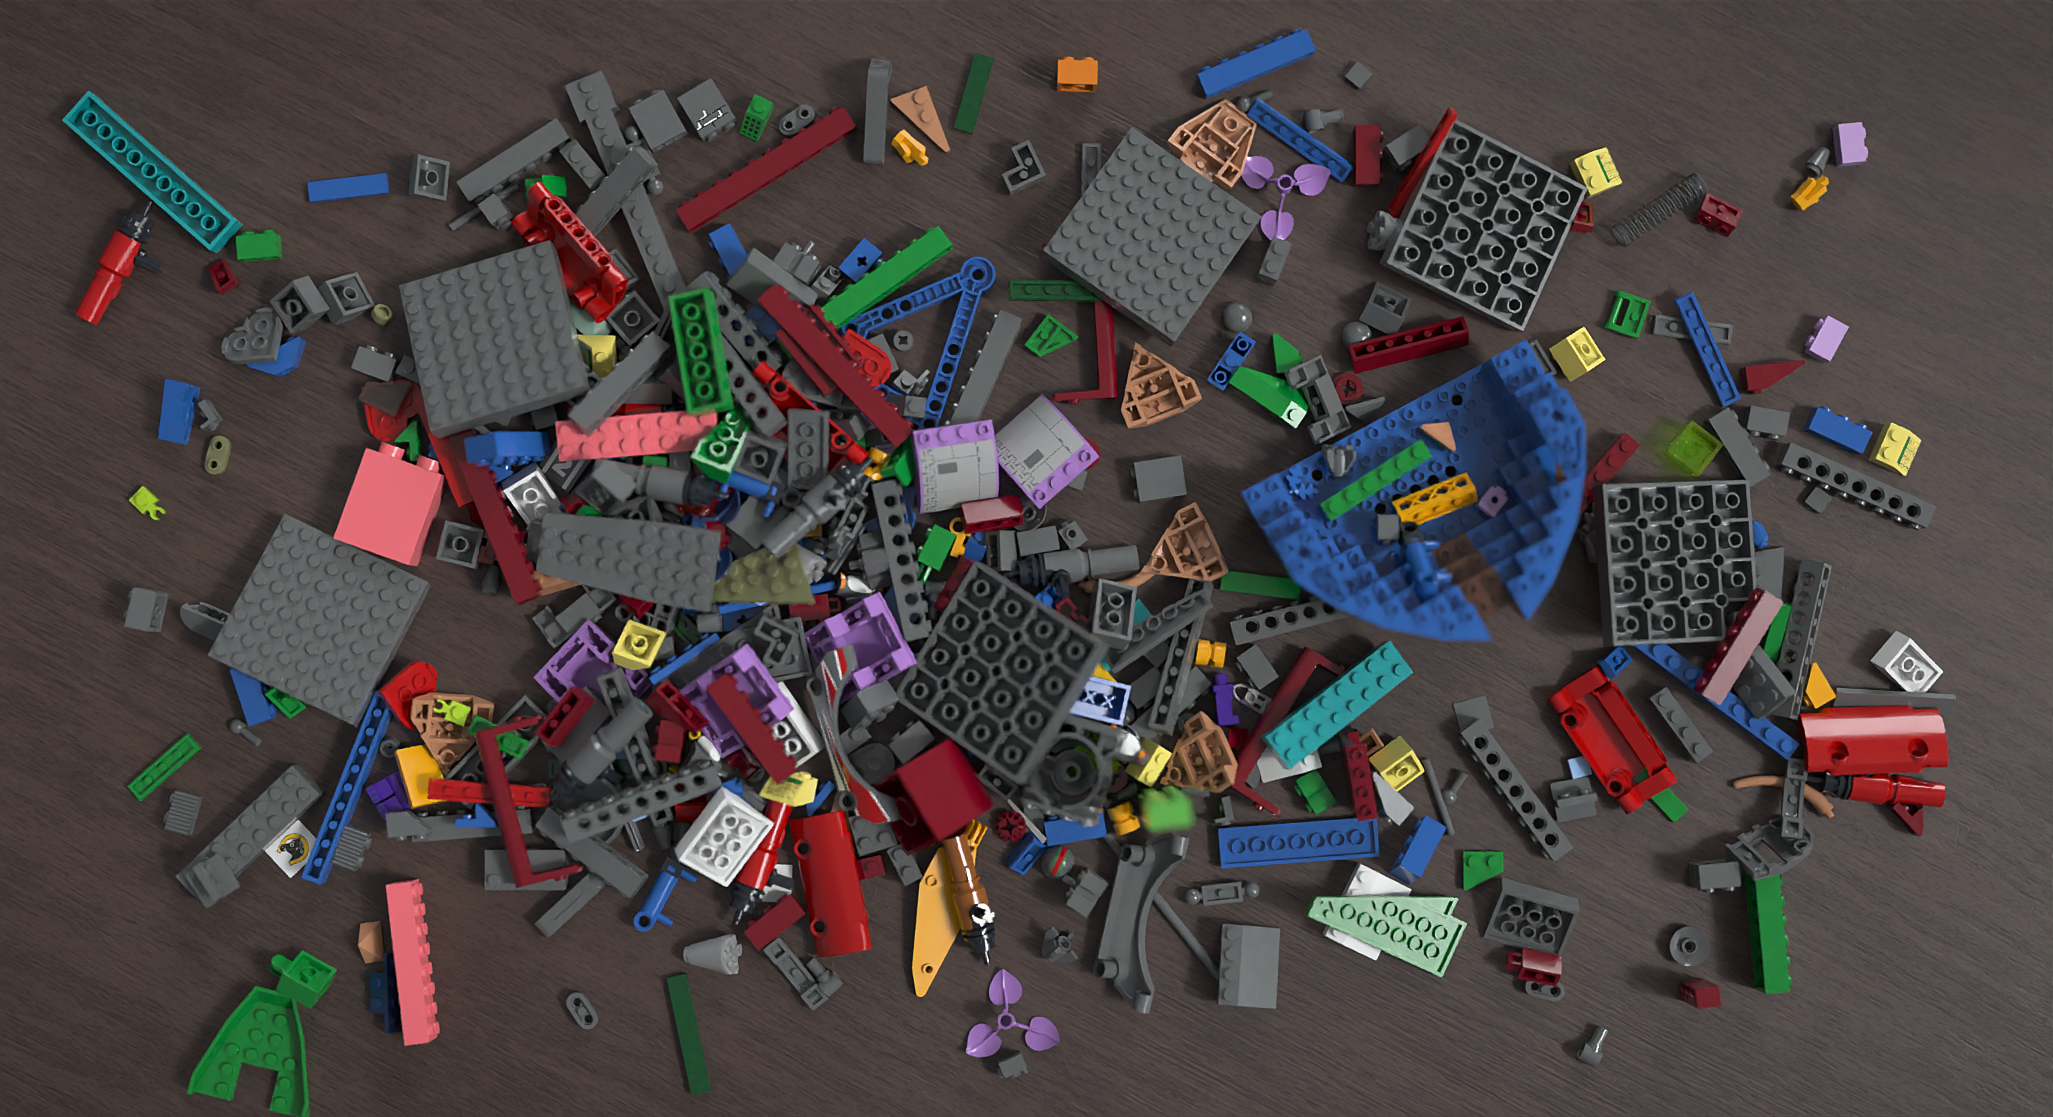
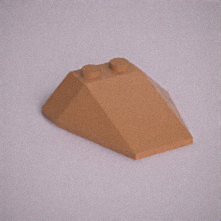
[1167,99,1257,189]

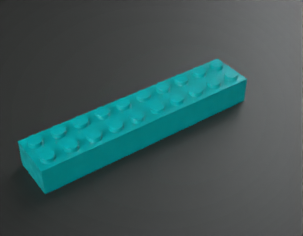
[62,91,243,254]

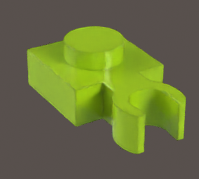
[129,486,166,520]
[433,699,471,727]

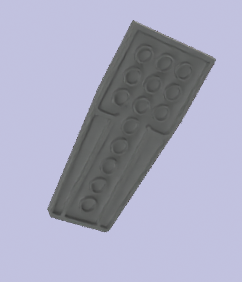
[536,512,721,612]

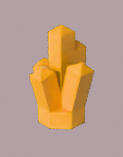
[891,130,929,166]
[1789,176,1829,212]

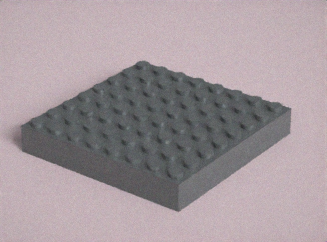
[1379,120,1588,332]
[1041,127,1262,347]
[399,240,590,438]
[1592,480,1757,647]
[208,514,431,728]
[896,561,1110,784]

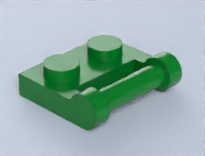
[1603,290,1651,339]

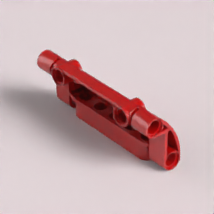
[511,182,628,323]
[732,361,869,475]
[1547,664,1678,815]
[1796,705,1949,776]
[789,810,872,958]

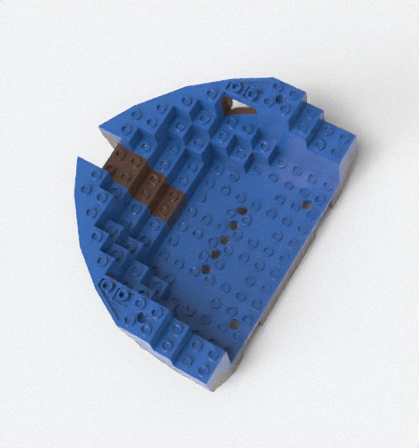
[1240,340,1585,640]

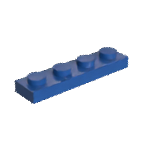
[648,632,720,685]

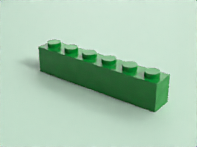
[1318,439,1432,523]

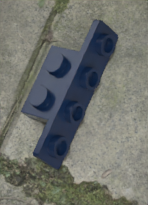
[369,952,402,1034]

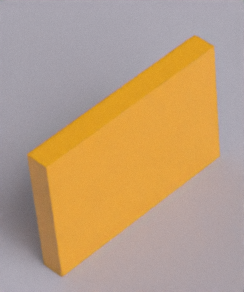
[394,744,445,809]

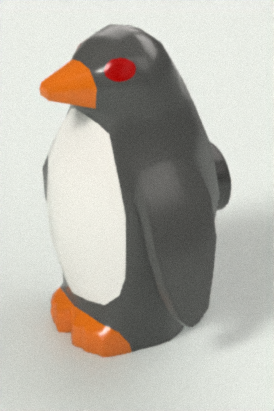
[833,571,885,604]
[1107,723,1150,765]

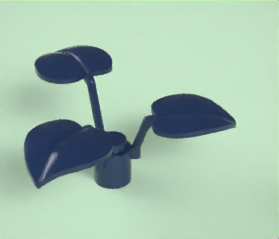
[681,490,740,581]

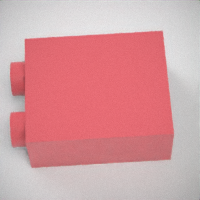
[334,442,448,566]

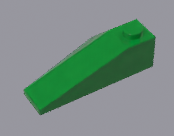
[1228,366,1309,429]
[692,403,754,484]

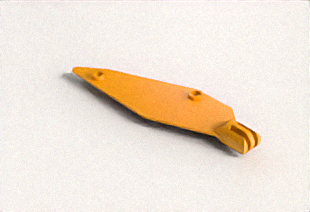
[912,820,988,997]

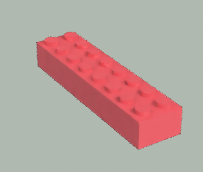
[556,411,720,462]
[386,879,440,1045]

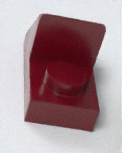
[1569,202,1594,234]
[208,258,242,294]
[1220,727,1248,748]
[1887,802,1924,837]

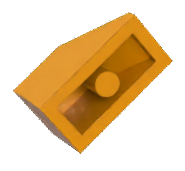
[1802,662,1836,709]

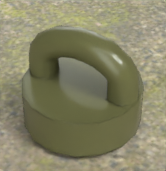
[371,304,392,326]

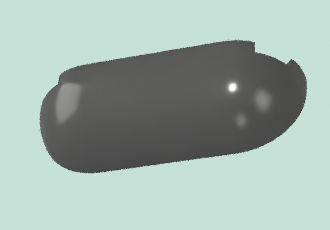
[180,602,230,641]

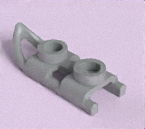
[1231,683,1272,715]

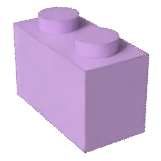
[1833,122,1868,167]
[1804,316,1849,363]

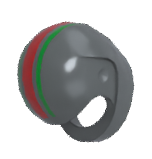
[1041,845,1075,880]

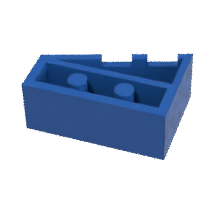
[157,379,201,445]
[1388,815,1446,885]

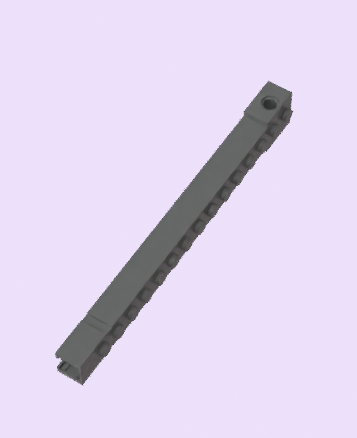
[565,71,688,332]

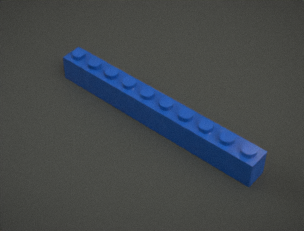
[1629,644,1800,760]
[301,691,393,885]

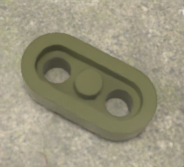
[205,436,231,475]

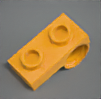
[950,518,971,558]

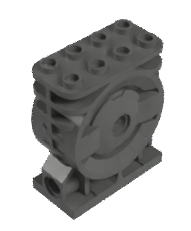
[1019,714,1129,827]

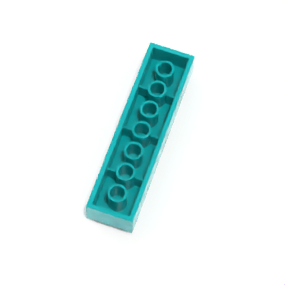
[1260,641,1413,770]

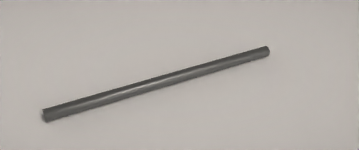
[1103,832,1218,981]

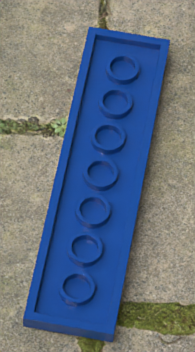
[1218,818,1380,868]

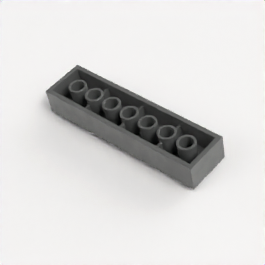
[175,765,325,905]

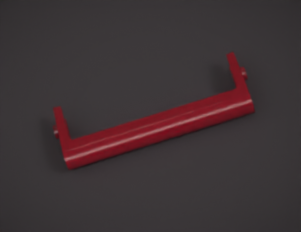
[1042,243,1118,405]
[1229,646,1348,817]
[474,714,583,888]

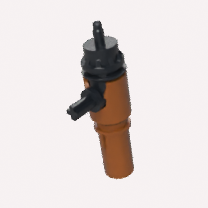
[941,831,996,965]

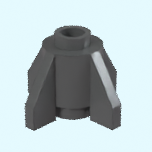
[1322,444,1356,477]
[1042,927,1078,963]

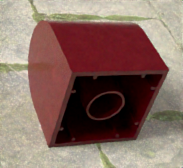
[871,738,995,856]

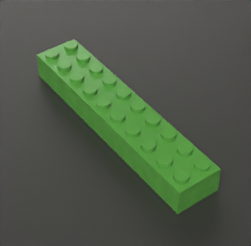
[1138,786,1192,829]

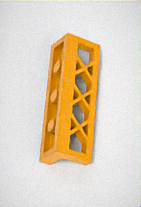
[1392,473,1478,525]

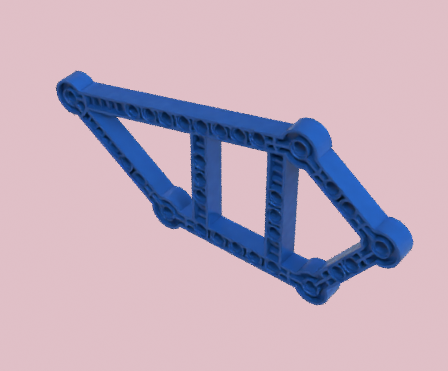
[780,257,996,560]

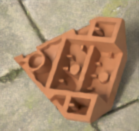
[1121,342,1202,429]
[1141,502,1229,581]
[411,692,494,776]
[1160,712,1238,792]

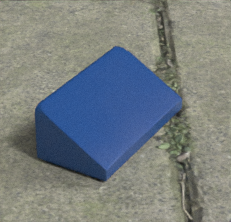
[1006,832,1048,876]

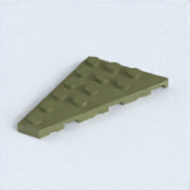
[712,543,815,605]

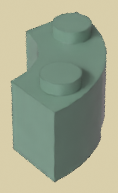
[568,296,614,335]

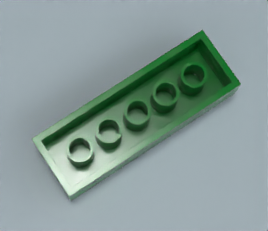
[668,288,734,418]
[1744,870,1792,994]

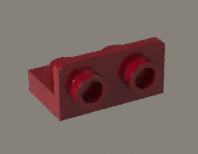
[1693,192,1743,237]

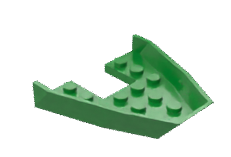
[187,986,310,1117]

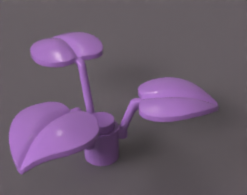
[1241,156,1331,241]
[966,969,1060,1057]

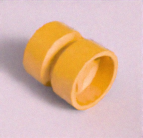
[863,447,890,483]
[1195,639,1226,668]
[1107,801,1141,836]

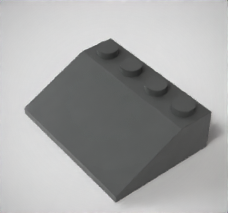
[1483,877,1580,956]
[1216,924,1280,1009]

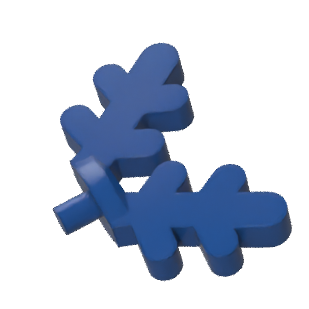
[1286,465,1319,500]

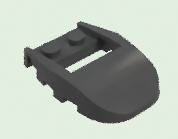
[1725,817,1815,881]

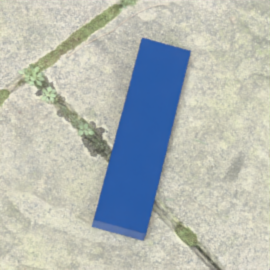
[308,173,390,203]

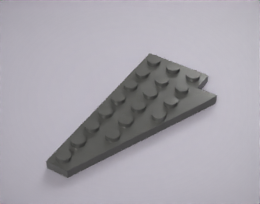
[652,604,813,691]

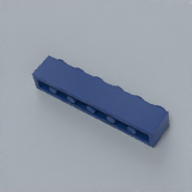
[1196,29,1316,99]

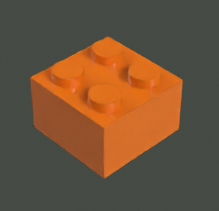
[1057,57,1098,93]

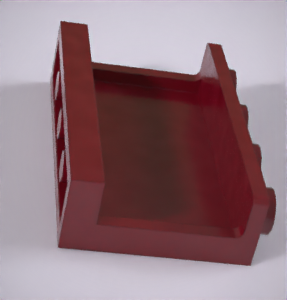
[775,303,863,397]
[1338,729,1378,822]

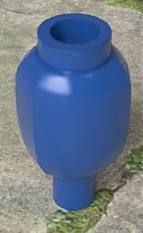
[1752,519,1768,550]

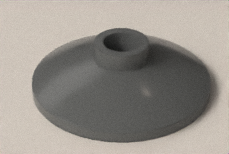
[1014,495,1047,532]
[1669,926,1710,967]

